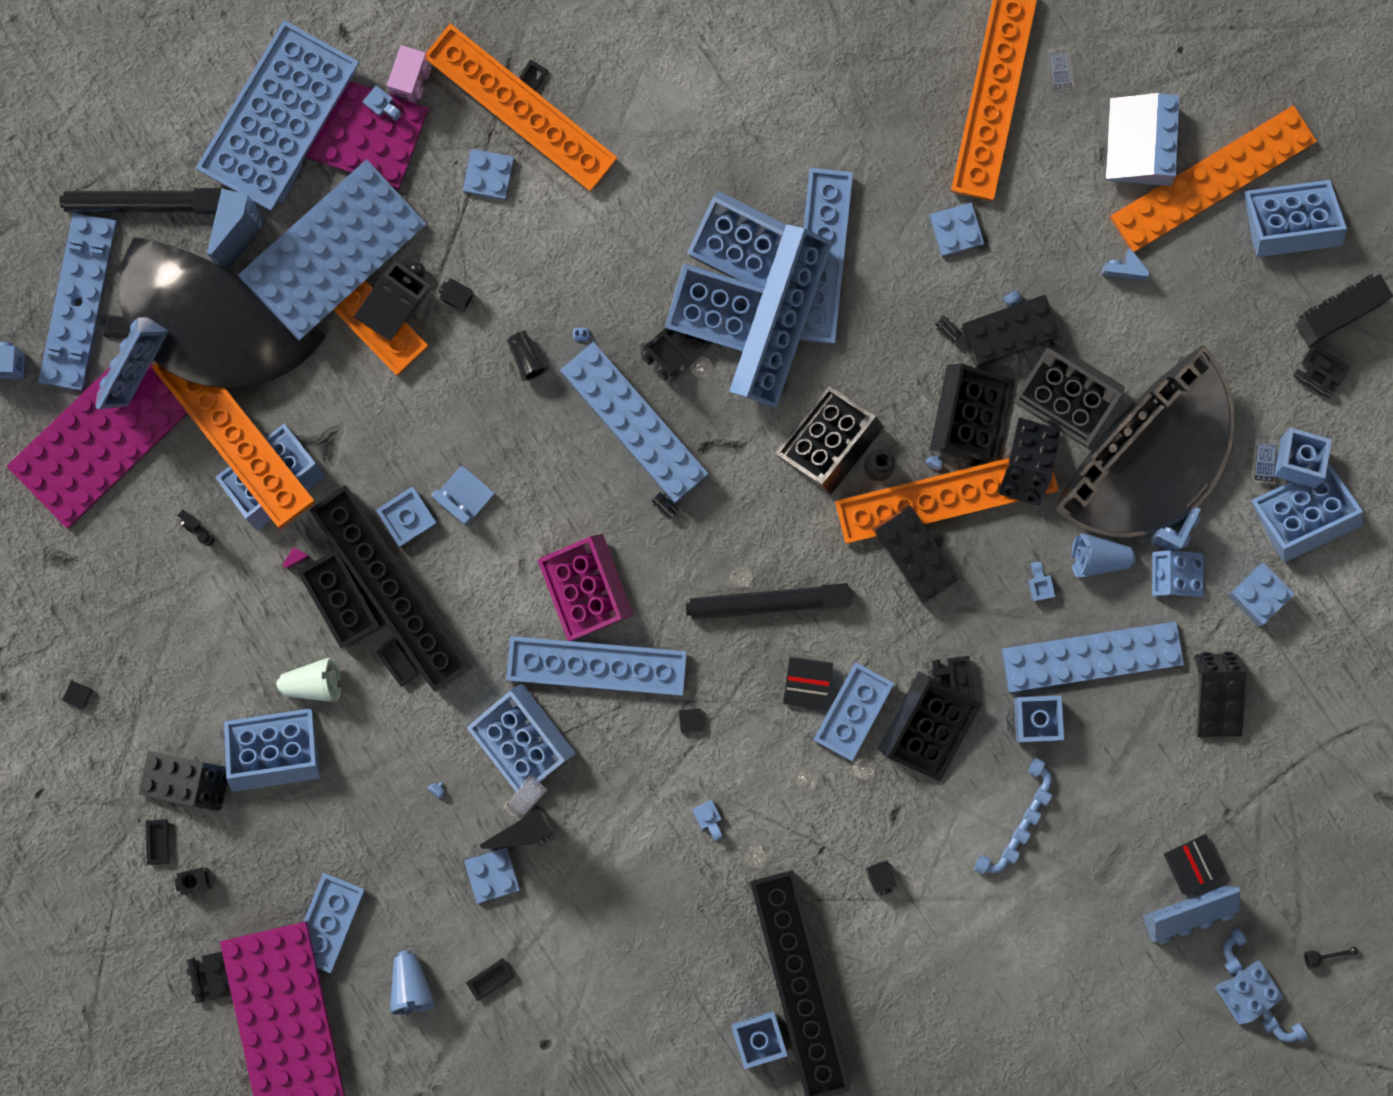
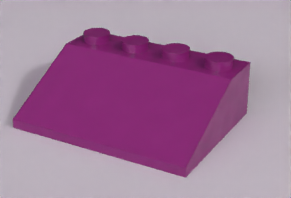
[537,534,634,641]

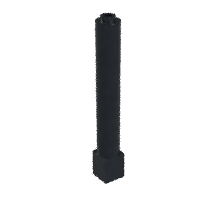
[59,188,221,214]
[686,583,850,620]

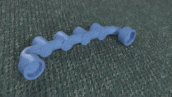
[974,758,1052,874]
[1223,927,1309,1042]

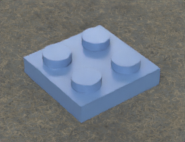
[463,149,514,200]
[929,202,984,257]
[376,486,437,547]
[464,848,520,903]

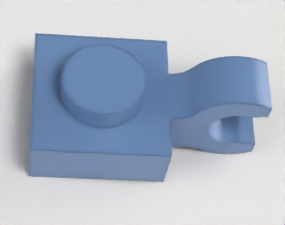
[363,86,402,121]
[1028,561,1055,601]
[692,800,723,841]

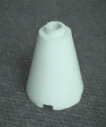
[277,658,341,702]

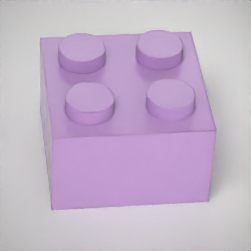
[387,45,432,104]

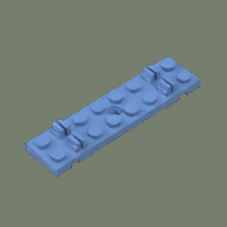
[38,213,117,391]

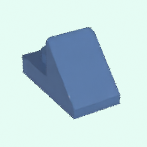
[1102,248,1149,281]

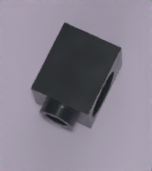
[439,278,475,313]
[865,860,897,896]
[174,867,211,895]

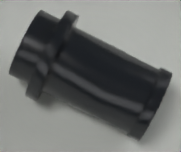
[935,316,963,343]
[651,492,679,520]

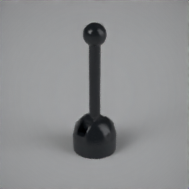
[1304,946,1359,969]

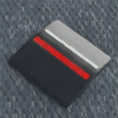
[783,657,833,710]
[1163,834,1225,894]

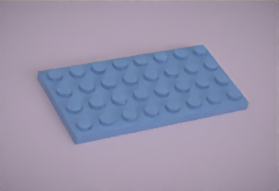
[196,20,360,212]
[238,159,426,340]

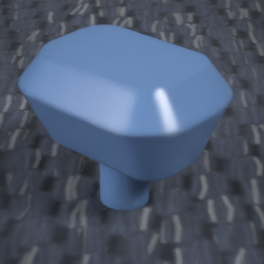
[573,328,590,341]
[926,455,943,471]
[428,782,444,798]

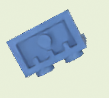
[431,466,494,527]
[1150,507,1201,551]
[1152,550,1204,597]
[1215,960,1283,1025]

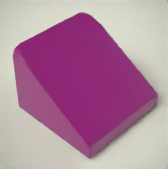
[283,547,311,569]

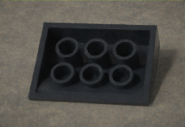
[1013,341,1125,447]
[930,363,1015,463]
[775,385,884,495]
[877,671,982,781]
[479,809,556,849]

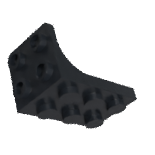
[640,328,714,383]
[999,417,1061,506]
[1194,651,1246,737]
[138,751,228,811]

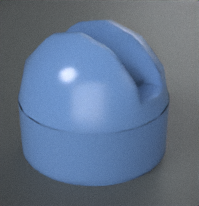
[1003,289,1022,307]

